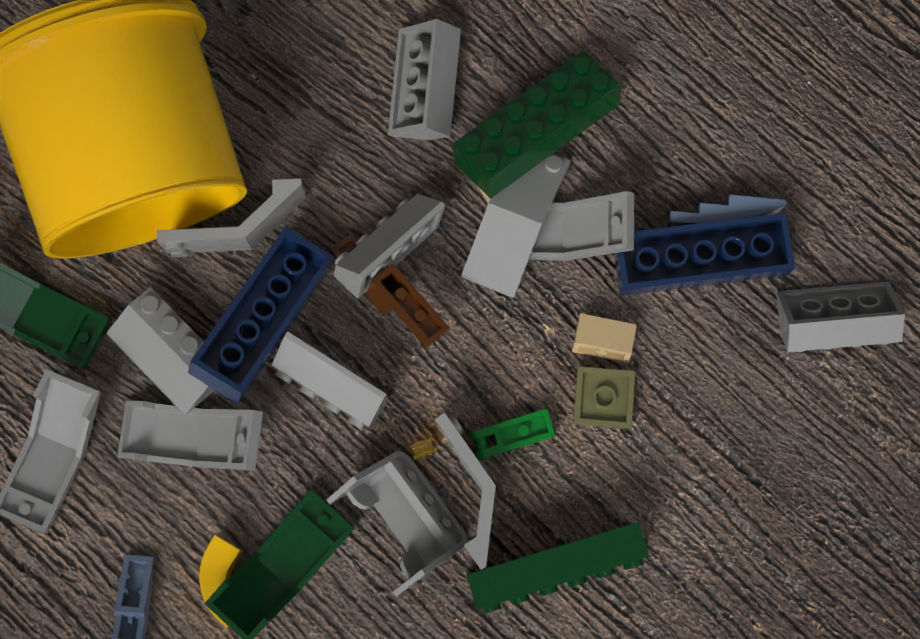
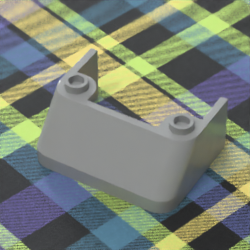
[327,451,467,597]

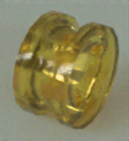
[409,437,438,460]

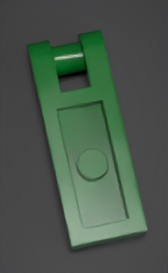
[469,408,556,461]

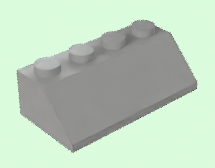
[388,19,461,140]
[334,194,446,299]
[776,281,905,352]
[107,287,214,416]
[272,331,389,430]

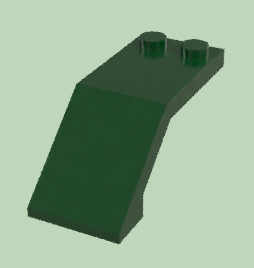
[0,263,112,370]
[204,489,356,639]

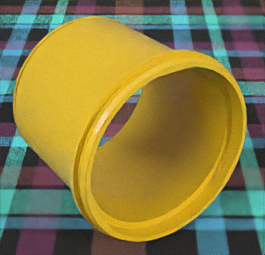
[0,0,247,258]

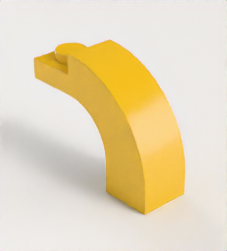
[199,535,264,632]

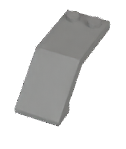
[461,154,571,298]
[157,179,307,258]
[487,191,634,261]
[0,369,101,535]
[117,401,263,471]
[435,412,496,570]

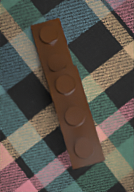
[329,233,450,349]

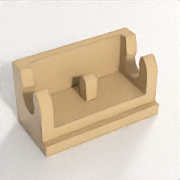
[572,313,637,363]

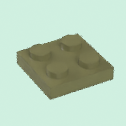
[573,366,635,429]

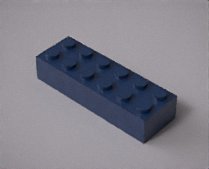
[614,213,795,296]
[188,226,334,404]

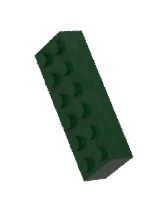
[452,50,621,199]
[466,522,650,614]

